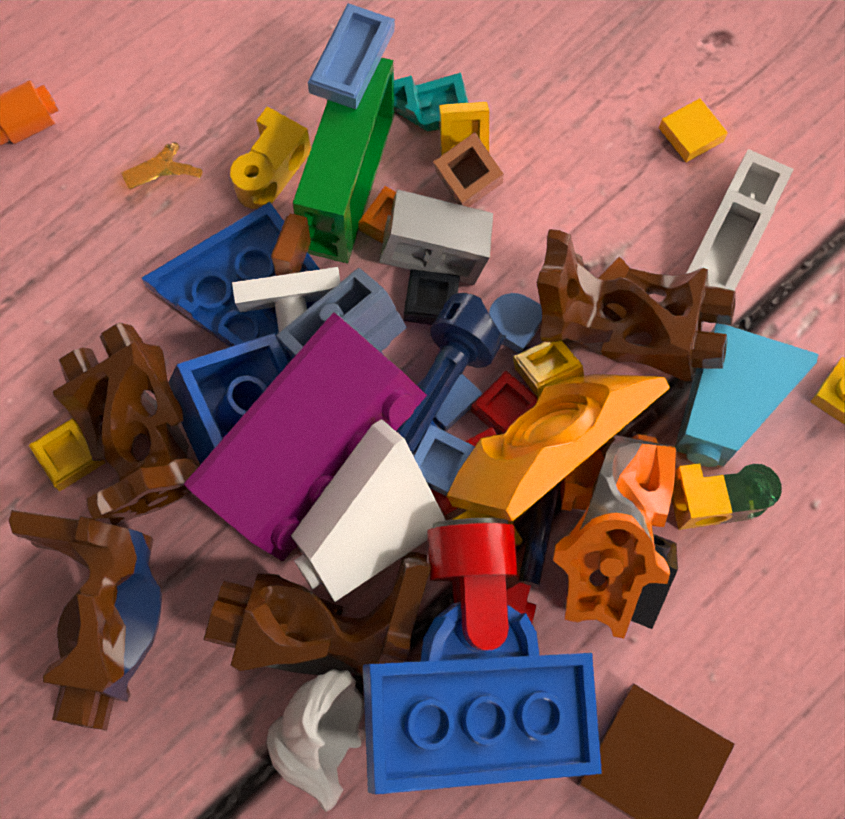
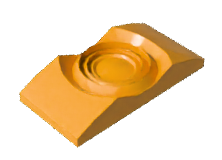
[446,374,670,522]

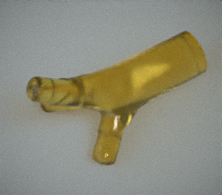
[121,142,203,190]

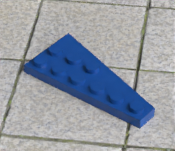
[141,202,438,457]

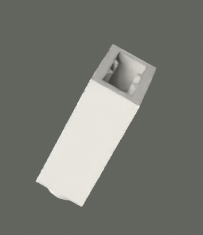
[291,419,446,602]

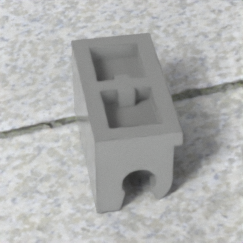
[379,189,493,285]

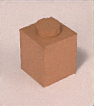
[433,132,504,207]

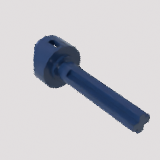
[396,293,506,454]

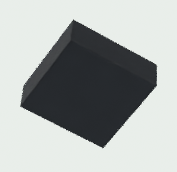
[403,269,460,325]

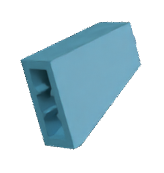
[675,324,819,467]

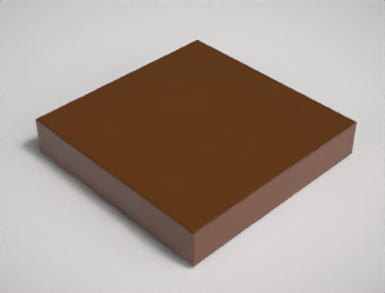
[577,683,735,819]

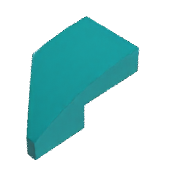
[394,72,469,131]

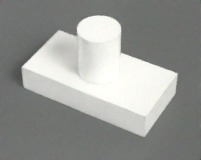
[232,267,341,333]

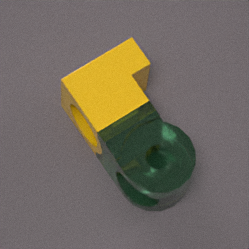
[671,463,782,530]

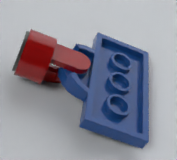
[363,518,602,795]

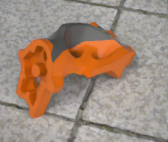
[553,434,676,639]

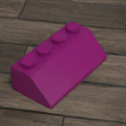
[184,312,427,561]

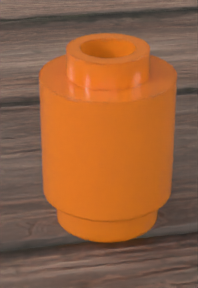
[0,80,59,145]

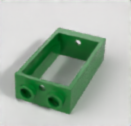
[292,58,394,264]

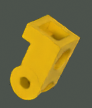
[230,106,311,209]

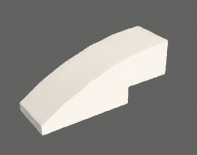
[686,149,794,291]

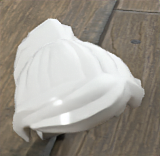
[266,669,364,812]

